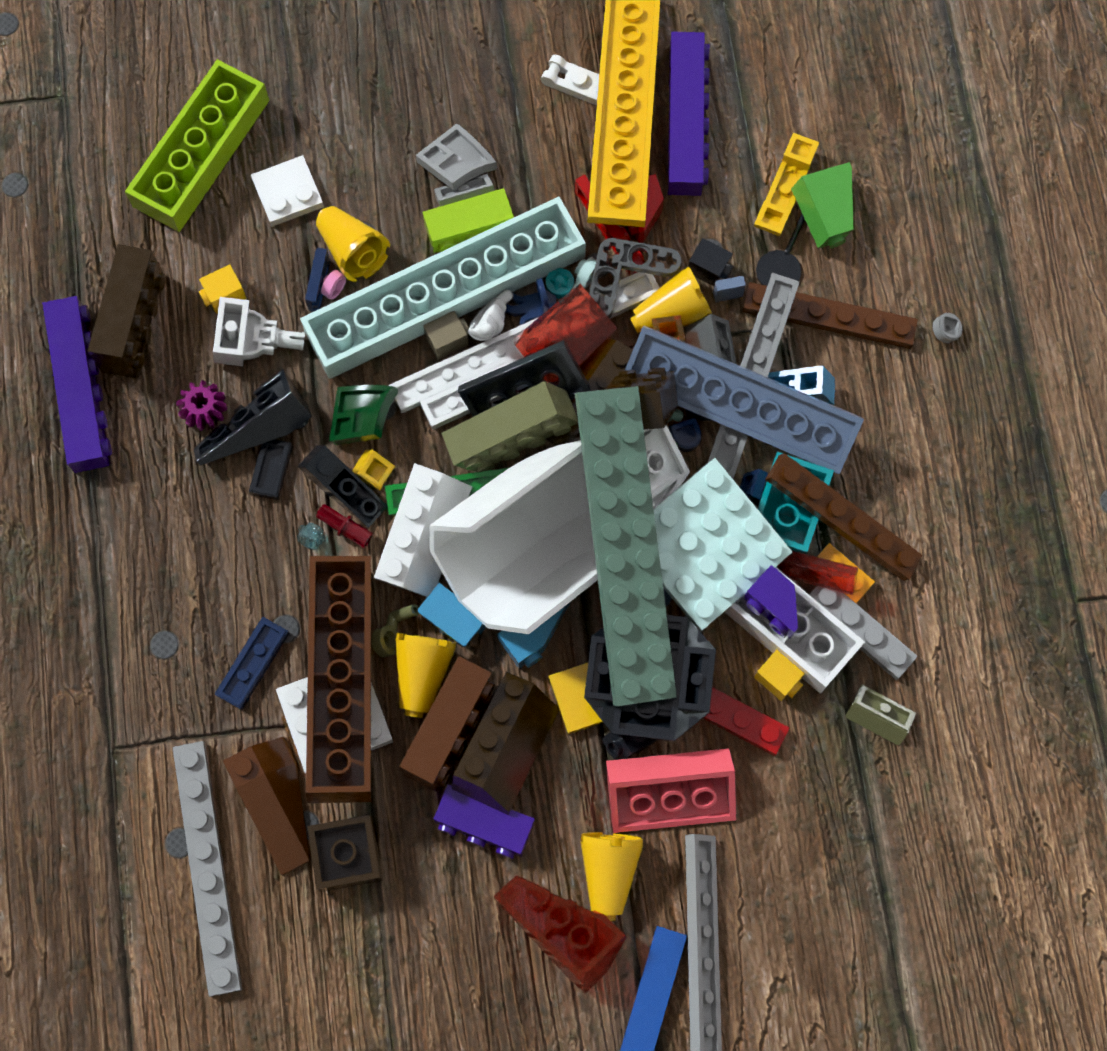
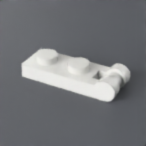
[540,55,599,106]

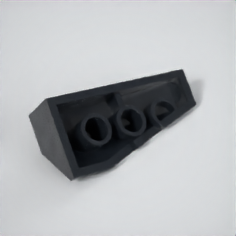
[194,369,312,465]

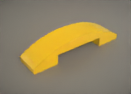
[754,133,819,236]

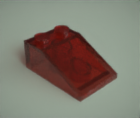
[513,283,617,382]

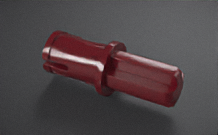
[316,504,373,549]

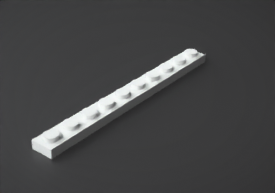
[389,272,660,413]

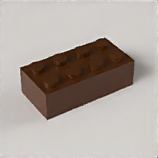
[399,656,496,792]

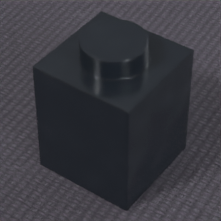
[688,238,734,286]

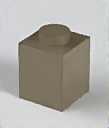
[423,311,469,360]

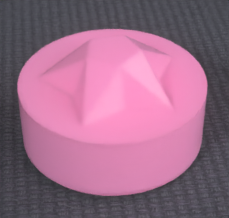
[321,270,346,299]

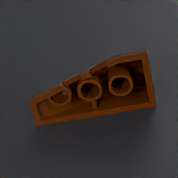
[223,736,310,876]

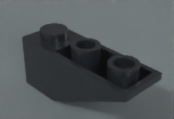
[297,445,388,528]

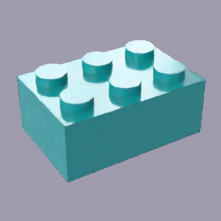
[757,452,834,562]

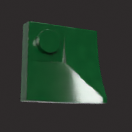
[329,385,398,445]

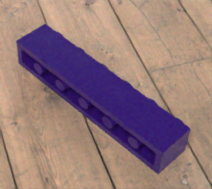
[668,32,710,196]
[42,296,112,473]

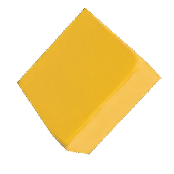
[352,449,395,490]

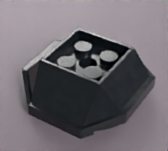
[584,615,716,742]

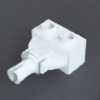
[213,297,305,366]

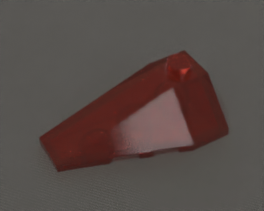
[494,875,627,994]

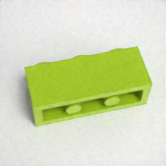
[422,188,514,254]

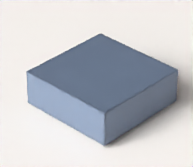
[713,276,746,302]

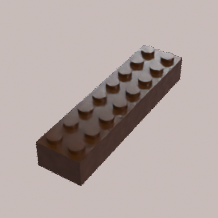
[306,556,371,803]

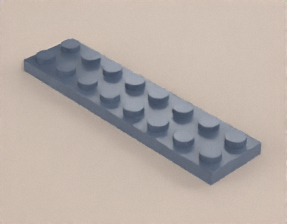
[625,325,864,474]

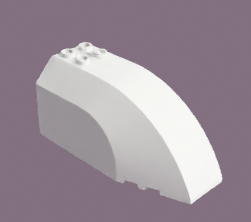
[430,425,690,634]

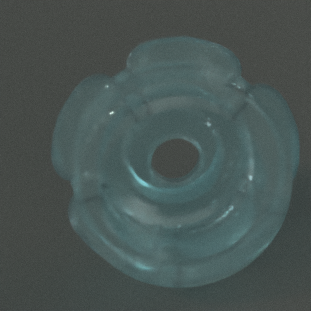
[297,523,325,550]

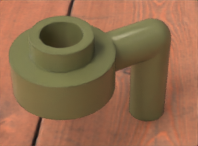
[371,604,419,658]

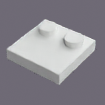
[251,155,324,227]

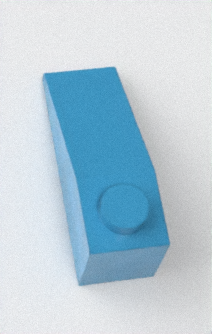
[768,366,835,405]
[498,602,571,669]

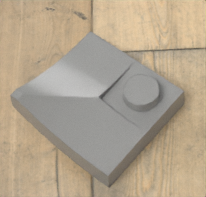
[416,124,497,191]

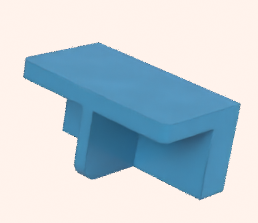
[418,583,486,647]

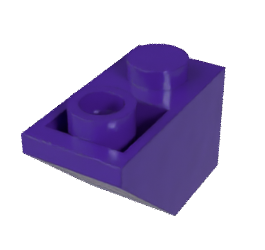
[744,565,798,639]

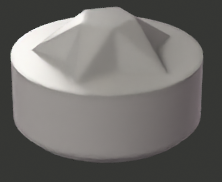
[933,313,962,343]

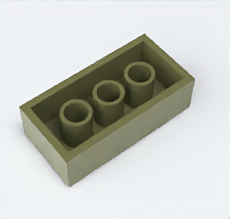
[441,381,578,472]

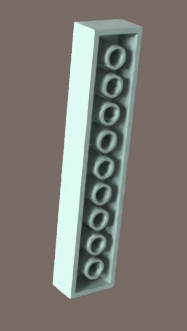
[300,197,586,379]

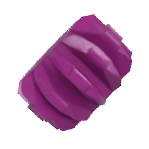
[176,380,228,431]

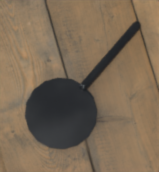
[756,214,805,286]

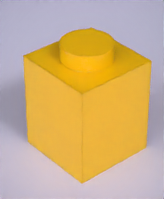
[198,264,247,314]
[754,649,805,701]

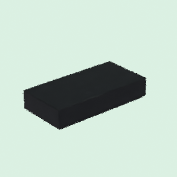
[249,439,293,500]

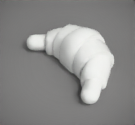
[468,289,513,341]

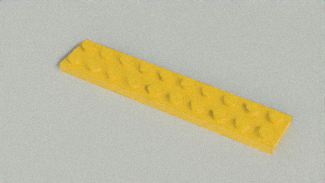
[587,0,660,227]

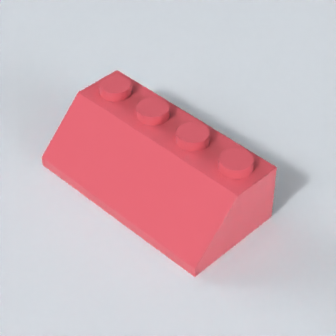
[606,748,736,833]

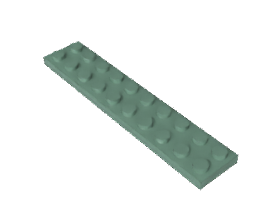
[575,386,677,706]

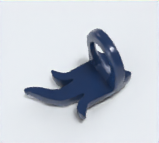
[505,278,559,325]

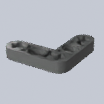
[587,238,682,322]

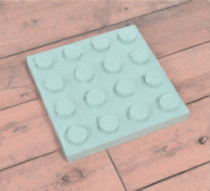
[653,458,792,631]

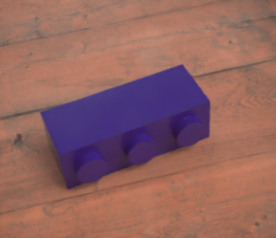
[433,784,535,859]

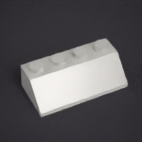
[374,463,472,597]

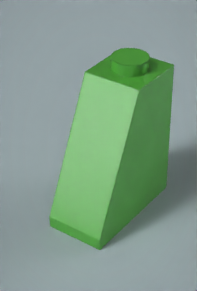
[791,162,853,249]

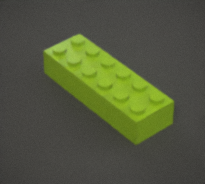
[125,59,270,232]

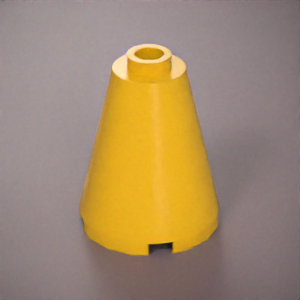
[316,206,390,282]
[630,267,712,333]
[396,633,456,718]
[580,832,643,921]

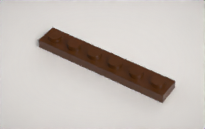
[742,282,918,349]
[765,453,922,581]

